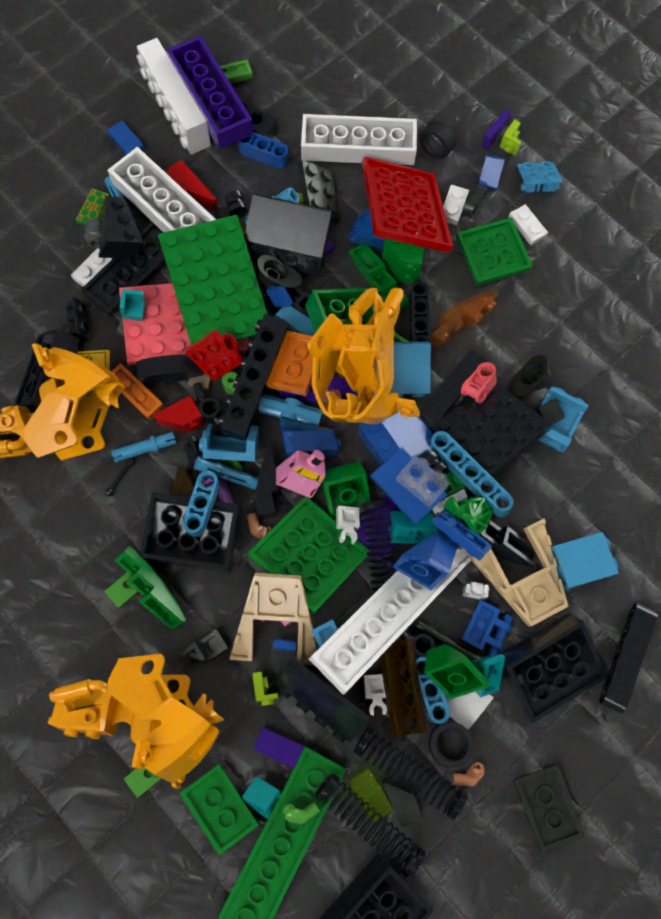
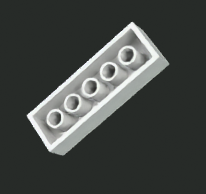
[136,38,211,155]
[301,114,417,165]
[107,147,216,232]

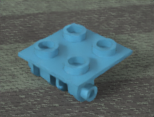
[517,161,563,193]

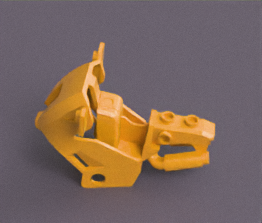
[307,288,420,424]
[0,343,125,461]
[48,654,224,789]

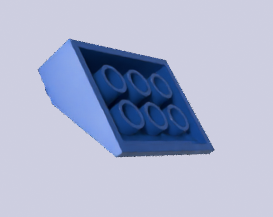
[358,412,451,478]

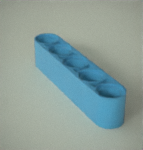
[431,431,513,517]

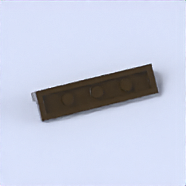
[379,638,428,737]

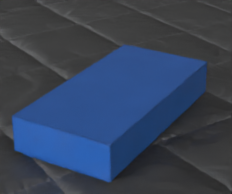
[107,121,145,155]

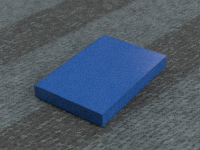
[370,447,447,525]

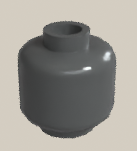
[84,217,100,249]

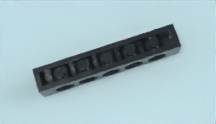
[218,314,288,442]

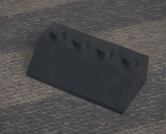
[14,328,80,413]

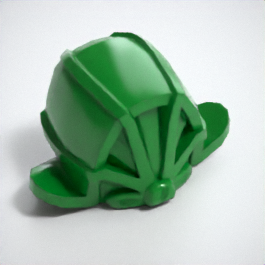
[444,497,493,540]

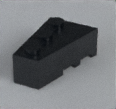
[98,196,144,259]

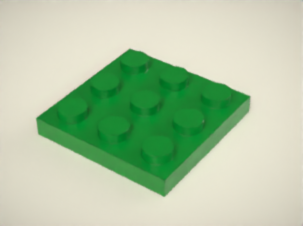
[456,218,533,286]

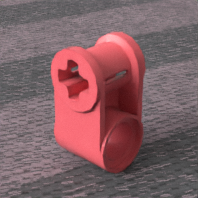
[461,362,497,403]

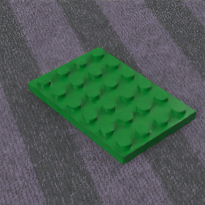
[158,215,268,345]

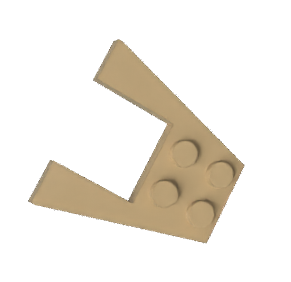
[468,519,569,627]
[230,573,318,665]

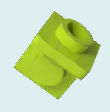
[500,119,521,155]
[252,672,279,706]

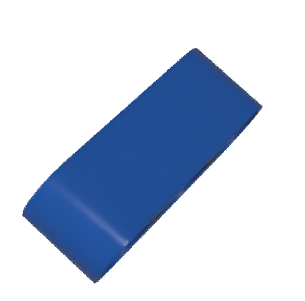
[237,132,289,169]

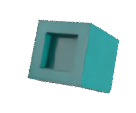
[120,289,145,321]
[242,777,281,819]

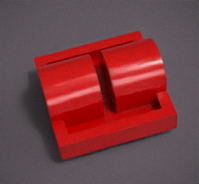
[185,329,243,381]

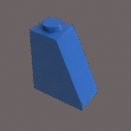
[348,207,384,249]
[280,419,341,459]
[393,529,458,590]

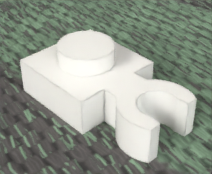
[430,489,468,517]
[336,506,360,544]
[462,582,489,600]
[364,674,387,715]

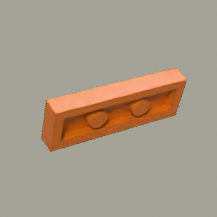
[111,363,164,420]

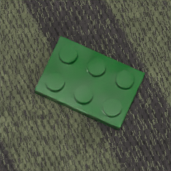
[180,764,260,856]

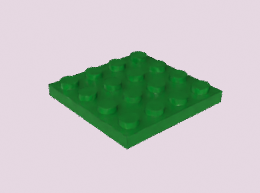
[247,496,370,615]

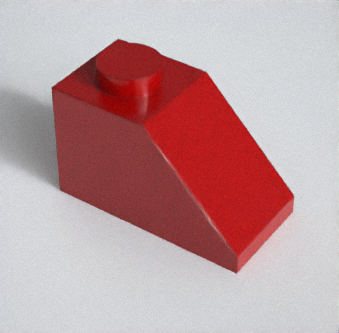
[153,396,204,433]

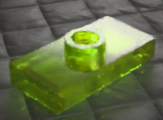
[348,767,394,823]

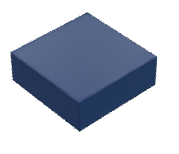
[266,286,293,307]
[273,639,297,653]

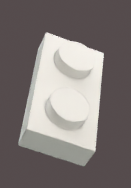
[443,185,469,225]
[509,204,548,245]
[71,248,112,287]

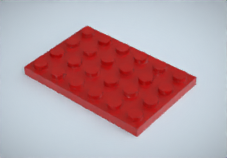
[361,156,453,253]

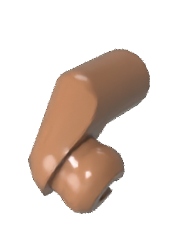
[247,513,272,539]
[452,762,485,787]

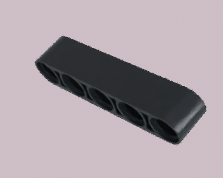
[409,280,431,343]
[599,602,658,714]

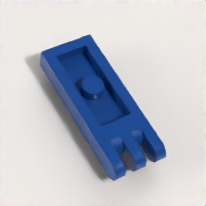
[433,510,492,561]

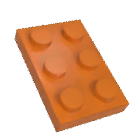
[266,331,321,396]

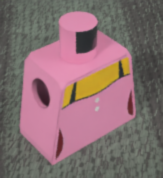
[276,450,325,498]

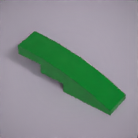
[348,244,409,309]
[114,546,186,630]

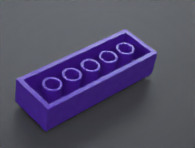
[167,35,254,150]

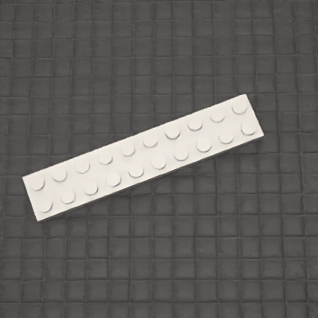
[309,544,471,695]

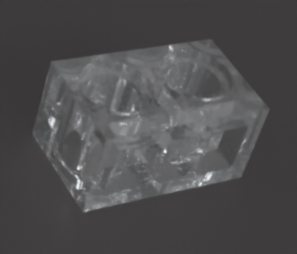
[395,455,450,508]

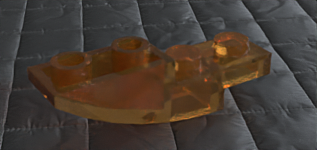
[431,291,498,348]

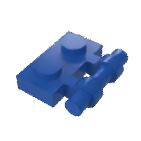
[460,600,513,656]

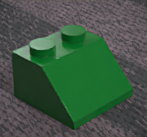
[382,239,424,284]
[321,461,371,519]
[424,644,490,699]

